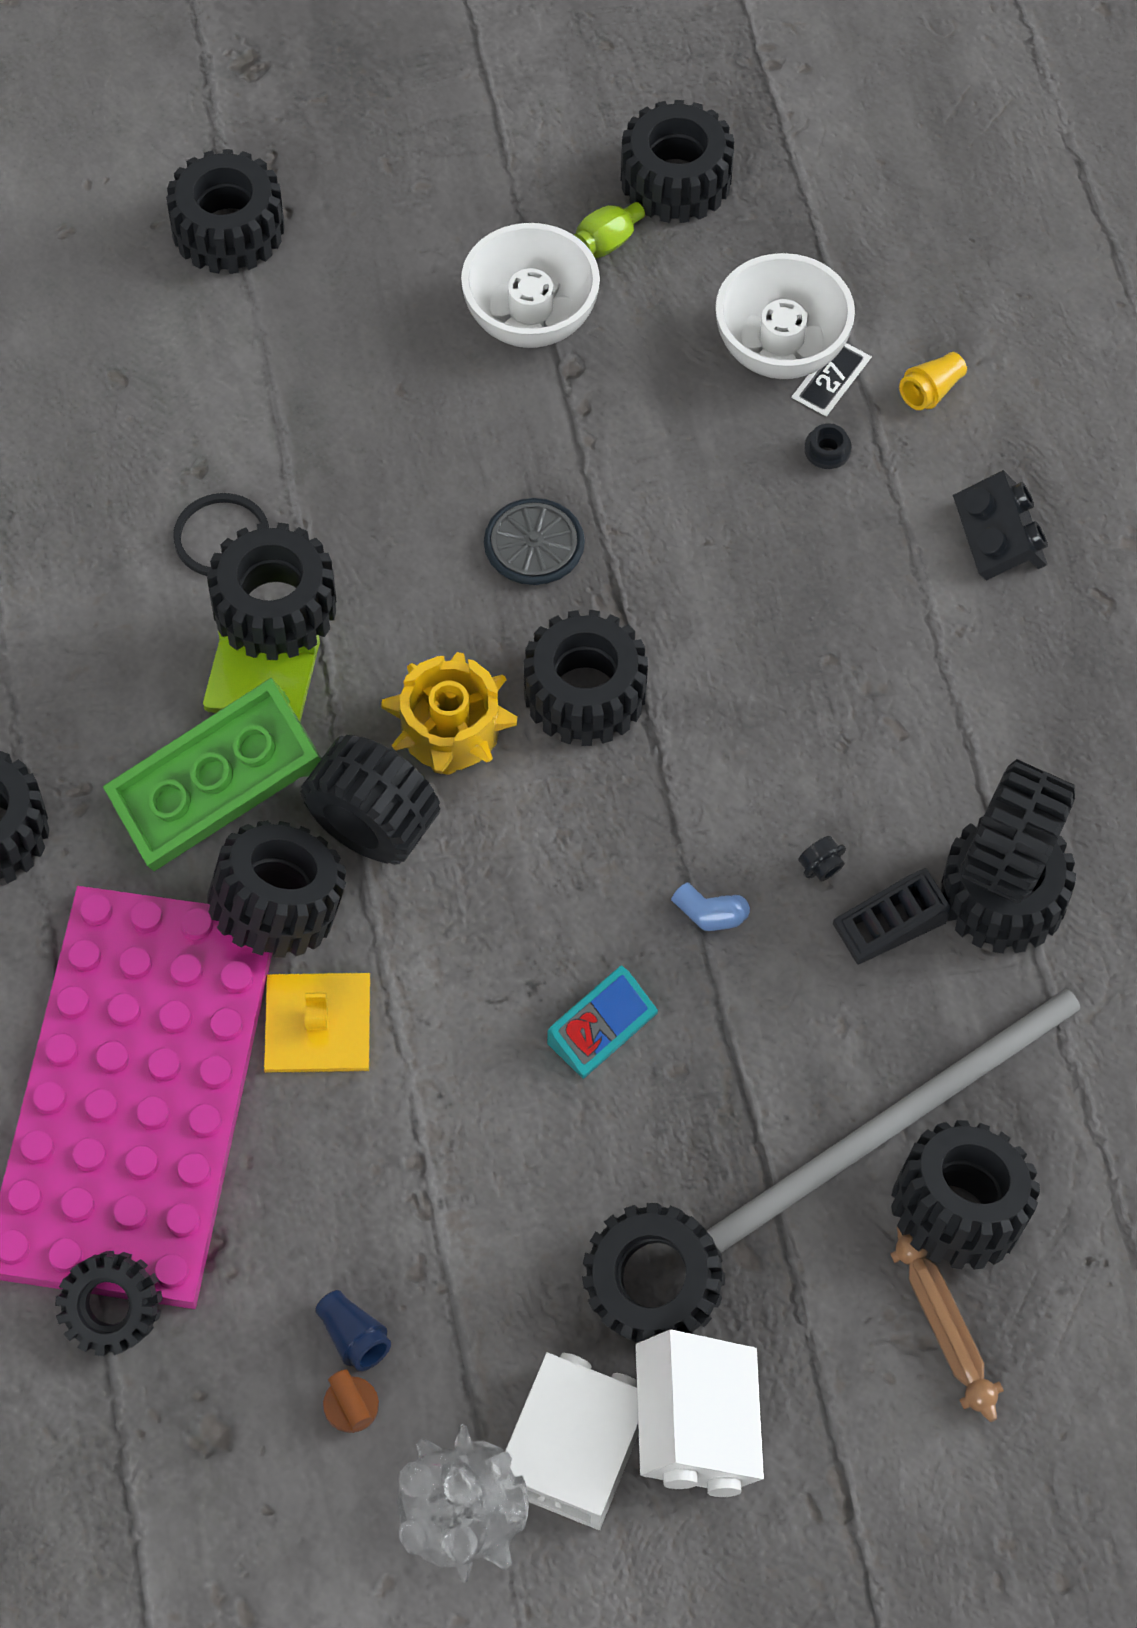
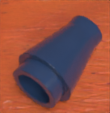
[315,1290,391,1372]

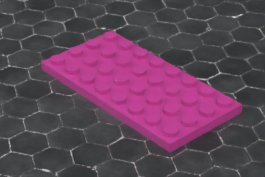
[0,886,272,1309]

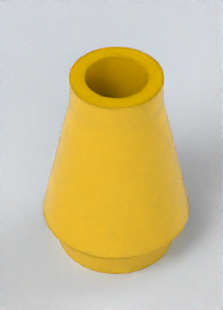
[899,352,967,410]

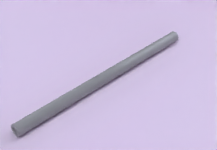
[706,989,1080,1253]

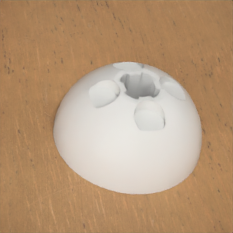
[461,223,600,348]
[716,253,855,379]

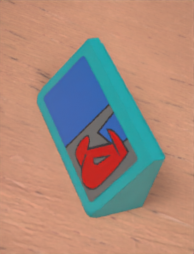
[547,965,658,1079]

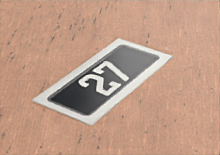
[791,343,872,417]

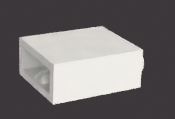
[636,1329,764,1497]
[496,1352,639,1530]

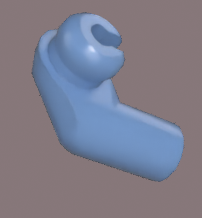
[671,882,750,931]

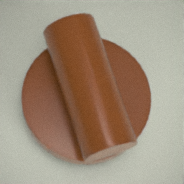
[323,1369,379,1433]

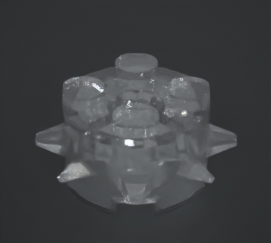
[397,1425,529,1582]

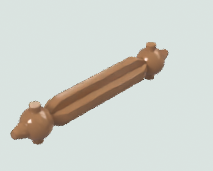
[890,1227,1004,1422]

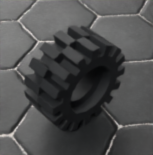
[55,1251,162,1356]

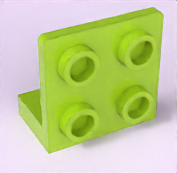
[203,631,320,721]

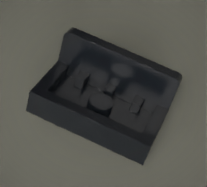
[953,470,1048,581]

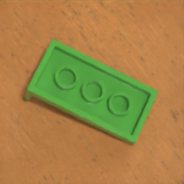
[103,678,322,871]

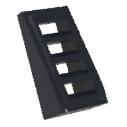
[833,868,950,965]

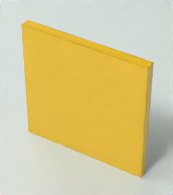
[264,973,370,1073]

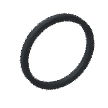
[173,493,269,576]

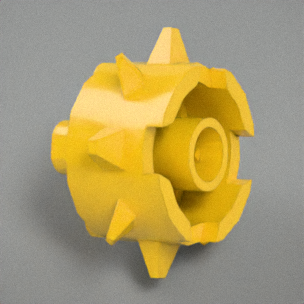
[381,652,518,775]

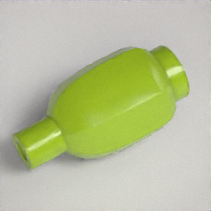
[574,202,645,259]

